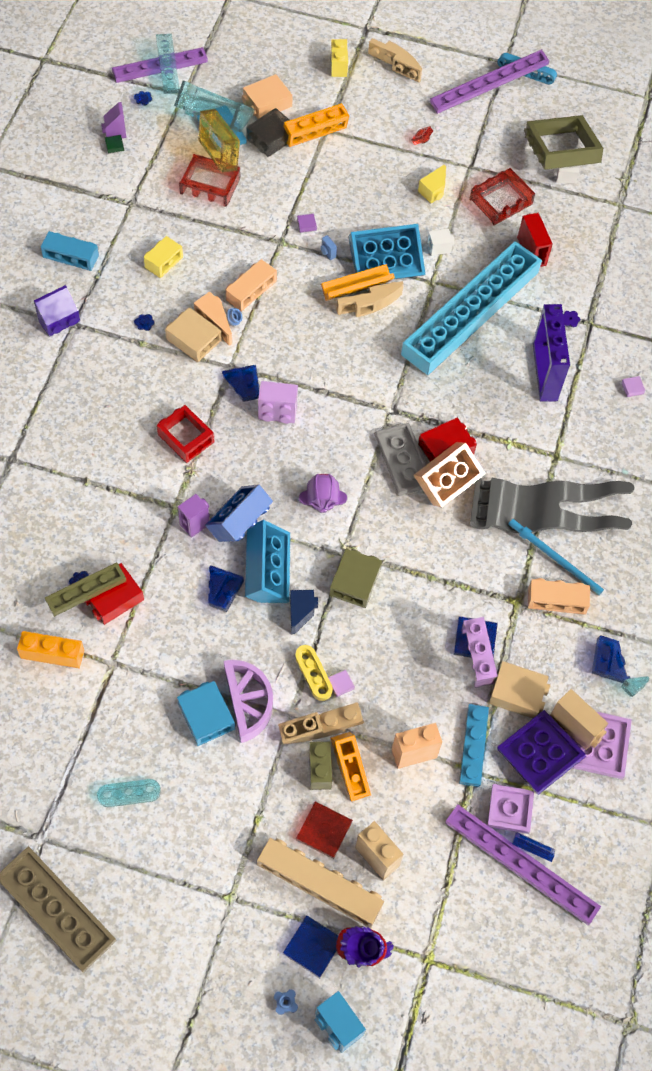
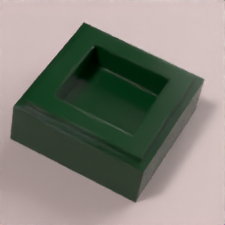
[105,135,124,154]

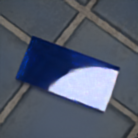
[512,832,555,862]

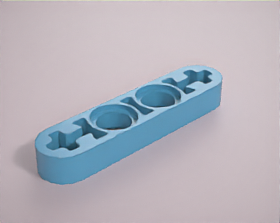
[497,53,557,85]

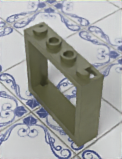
[524,115,604,170]

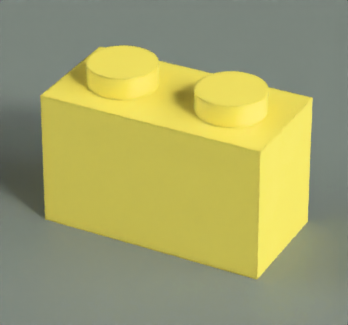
[331,39,348,77]
[144,236,183,278]

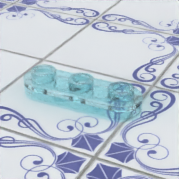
[97,779,161,807]

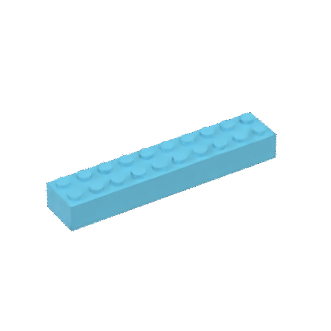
[401,241,542,375]

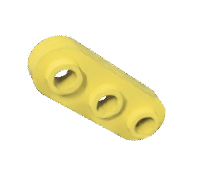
[295,645,333,701]

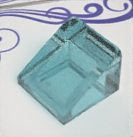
[621,676,650,697]

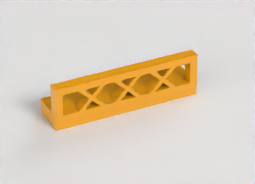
[283,103,349,147]
[321,264,395,301]

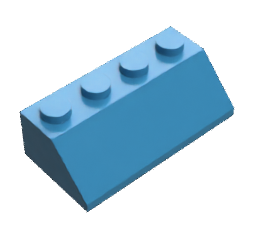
[245,520,290,603]

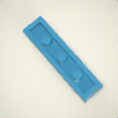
[459,704,489,787]

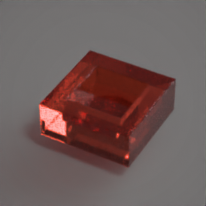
[411,126,433,145]

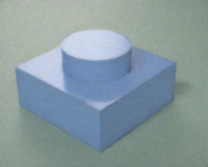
[321,235,337,260]

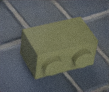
[309,741,332,790]

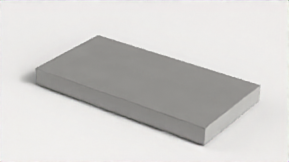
[374,423,426,496]

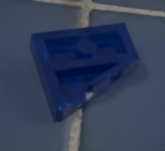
[222,365,260,402]
[208,565,245,612]
[592,635,631,684]

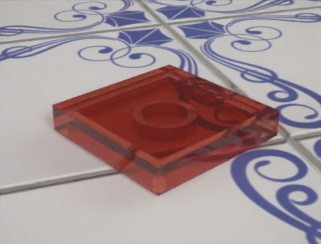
[296,801,353,859]

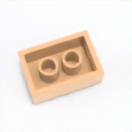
[414,442,485,507]

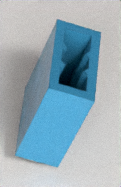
[177,681,235,746]

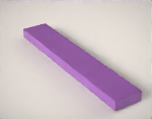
[112,47,208,83]

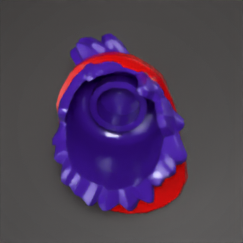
[336,926,394,968]

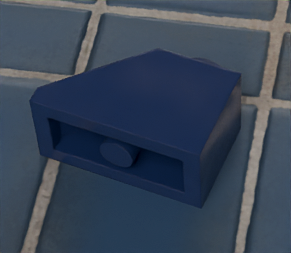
[290,590,318,634]

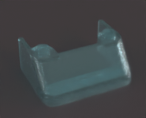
[174,80,255,135]

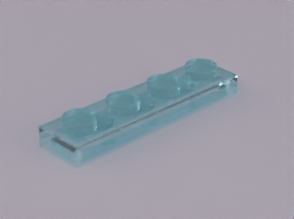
[156,33,180,94]

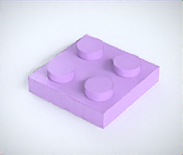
[487,784,534,834]

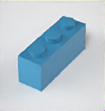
[41,231,99,271]

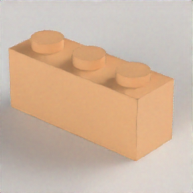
[225,259,277,312]
[528,578,590,615]

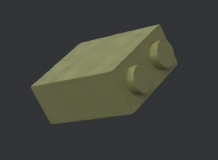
[329,548,382,608]

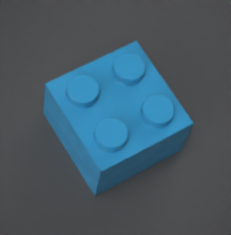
[314,991,366,1053]

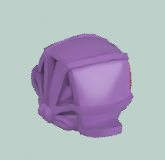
[299,474,348,513]

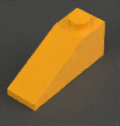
[330,732,371,801]

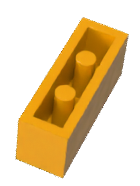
[17,631,85,669]

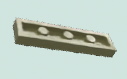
[45,562,126,617]

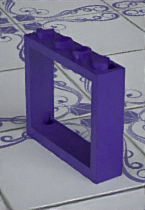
[532,304,570,402]

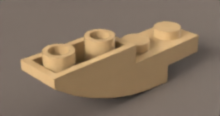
[368,38,422,82]
[336,281,403,317]
[278,702,364,744]

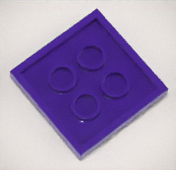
[497,710,586,795]

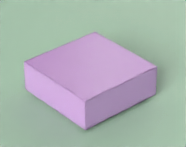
[622,376,645,397]
[328,670,355,697]

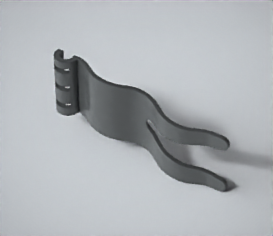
[470,477,635,533]

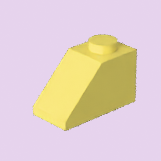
[418,165,446,203]

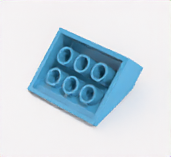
[348,224,426,279]

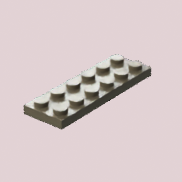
[0,846,117,973]

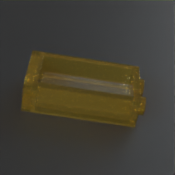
[198,109,240,173]

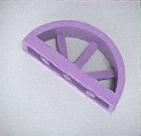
[224,660,273,743]

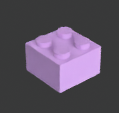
[258,381,298,424]

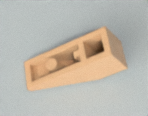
[194,291,232,346]

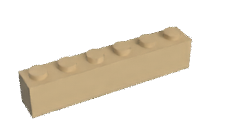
[257,838,384,929]

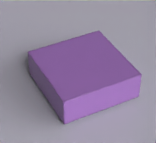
[297,214,317,233]

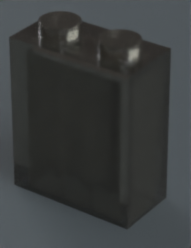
[246,108,297,157]

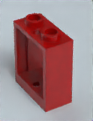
[157,405,215,463]

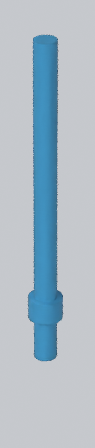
[508,519,604,596]

